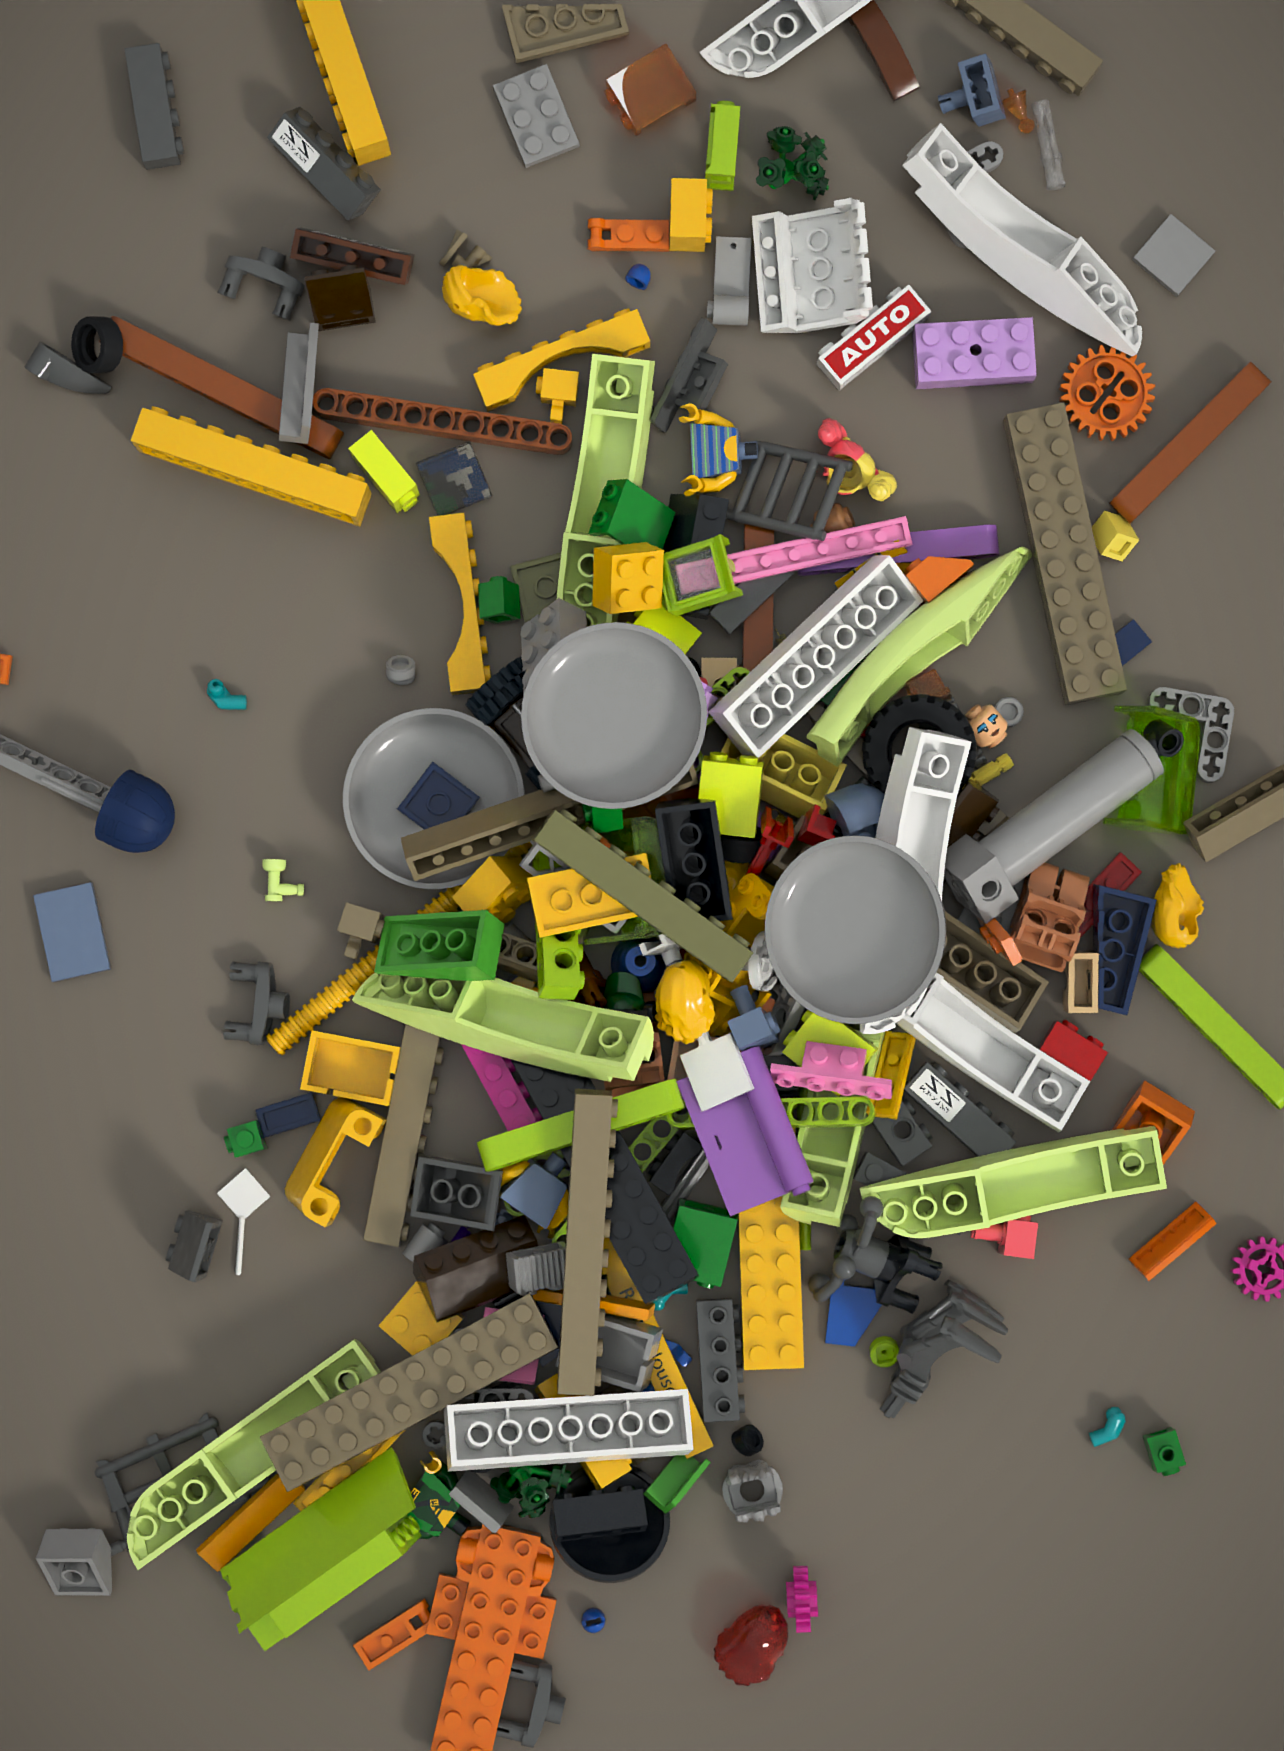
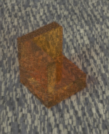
[904,669,951,698]

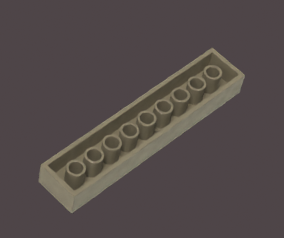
[1003,402,1127,706]
[763,815,1049,1033]
[260,1293,559,1492]

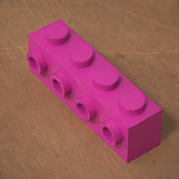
[461,1044,543,1131]

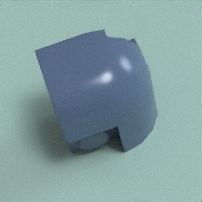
[824,783,885,838]

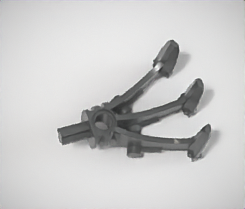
[879,1280,1008,1418]

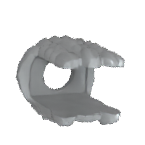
[722,1459,783,1523]

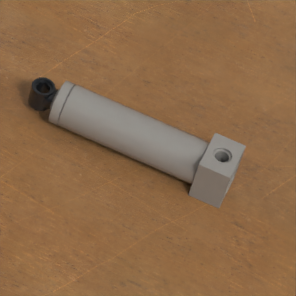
[944,719,1184,924]

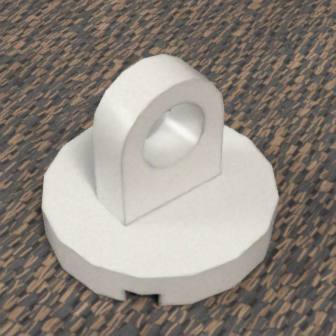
[742,931,778,992]

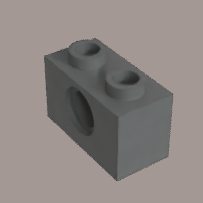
[872,1099,933,1166]

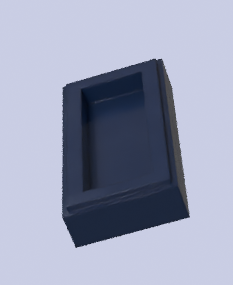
[1115,619,1152,666]
[255,1092,321,1138]

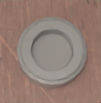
[994,697,1024,727]

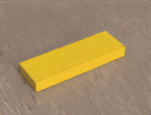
[866,1031,916,1119]

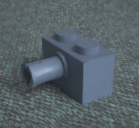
[938,53,1006,127]
[727,985,781,1052]

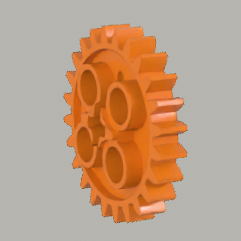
[1059,345,1155,441]

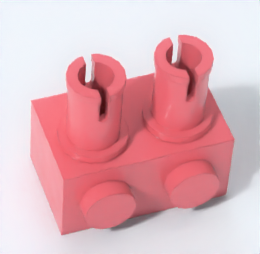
[970,1216,1038,1259]

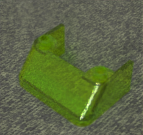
[1103,706,1200,835]
[577,816,666,945]

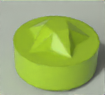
[869,1336,899,1368]

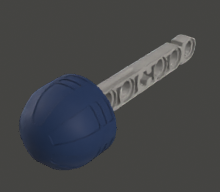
[0,734,175,853]

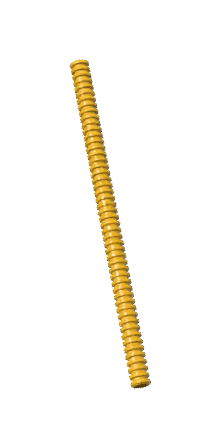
[266,842,532,1056]

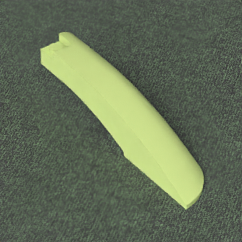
[557,354,655,627]
[352,973,654,1082]
[127,1339,381,1570]

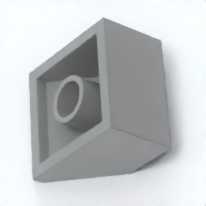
[36,1528,112,1596]

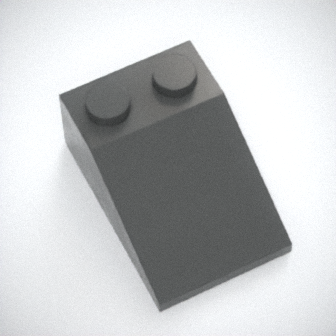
[410,1157,503,1231]
[166,1210,223,1282]

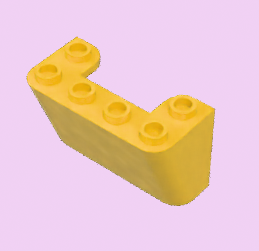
[684,873,774,1010]
[285,1097,387,1227]

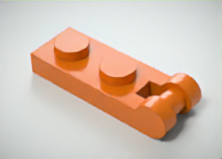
[587,218,669,252]
[353,1598,430,1671]

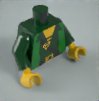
[407,1451,470,1539]

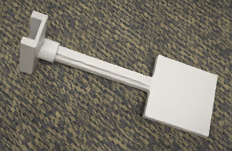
[639,934,754,1112]

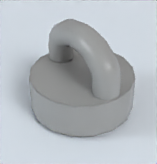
[386,655,415,685]

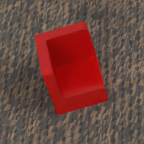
[797,804,837,846]

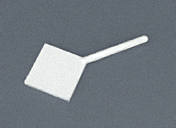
[217,1168,271,1275]

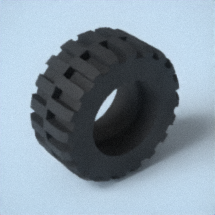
[862,694,977,794]

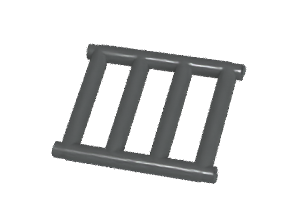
[726,440,853,541]

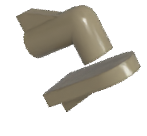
[439,229,492,269]

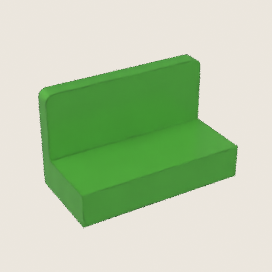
[643,1455,711,1514]

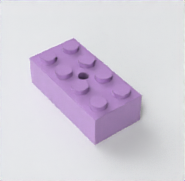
[912,317,1037,389]

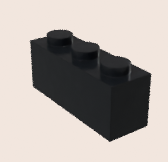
[551,1486,648,1542]

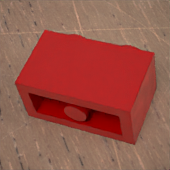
[1037,1020,1108,1081]

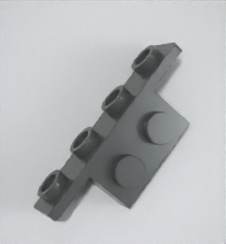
[650,317,728,433]

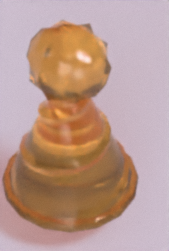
[1002,88,1035,134]

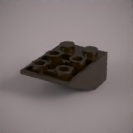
[305,265,376,331]

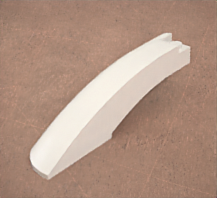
[699,0,872,78]
[902,123,1142,357]
[860,727,971,1034]
[896,972,1090,1133]

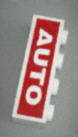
[817,285,931,391]

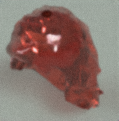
[714,1604,789,1686]

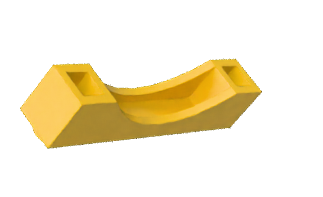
[473,308,650,412]
[429,513,491,695]

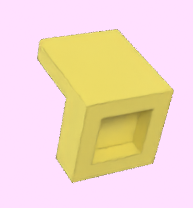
[1092,510,1139,562]

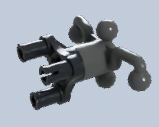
[808,1196,942,1314]

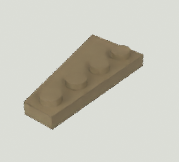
[502,4,629,64]

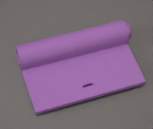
[676,1046,814,1217]

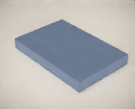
[33,882,111,982]

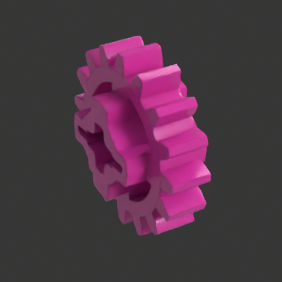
[1230,1236,1284,1302]
[786,1566,818,1633]

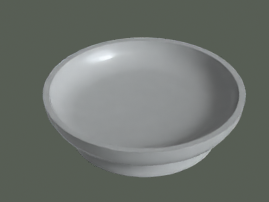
[521,622,707,809]
[343,708,524,889]
[765,836,946,1024]

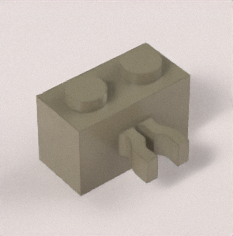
[337,902,385,960]

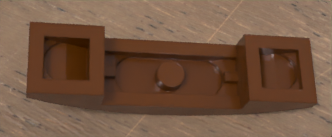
[847,0,920,101]

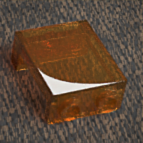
[604,44,696,136]

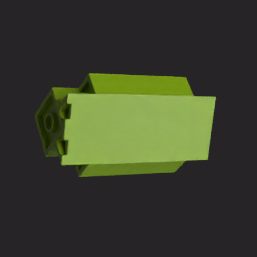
[220,1447,422,1651]

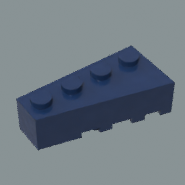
[1093,884,1157,1015]

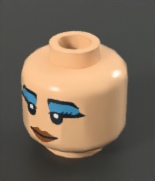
[965,704,1008,749]

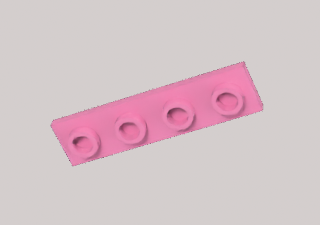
[770,1041,892,1100]

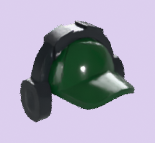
[595,972,657,1022]

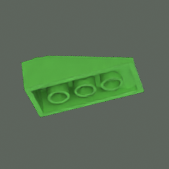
[374,910,505,981]

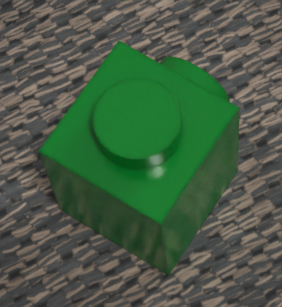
[478,576,521,624]
[582,804,623,833]
[224,1120,268,1158]
[1143,1427,1186,1476]

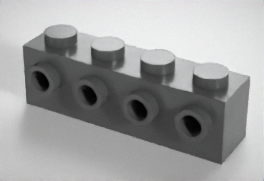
[696,1298,745,1423]

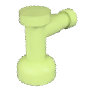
[262,859,304,901]

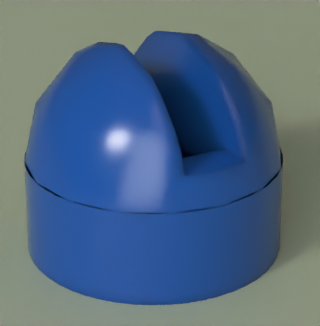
[625,264,651,290]
[581,1607,605,1633]

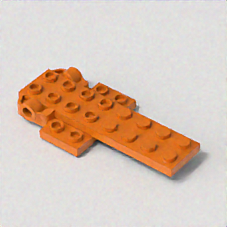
[426,1523,557,1751]

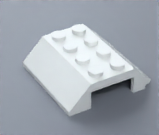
[752,198,873,333]

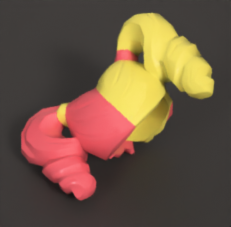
[818,418,897,502]

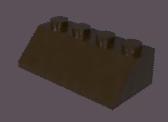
[943,779,1000,885]
[413,1215,538,1323]

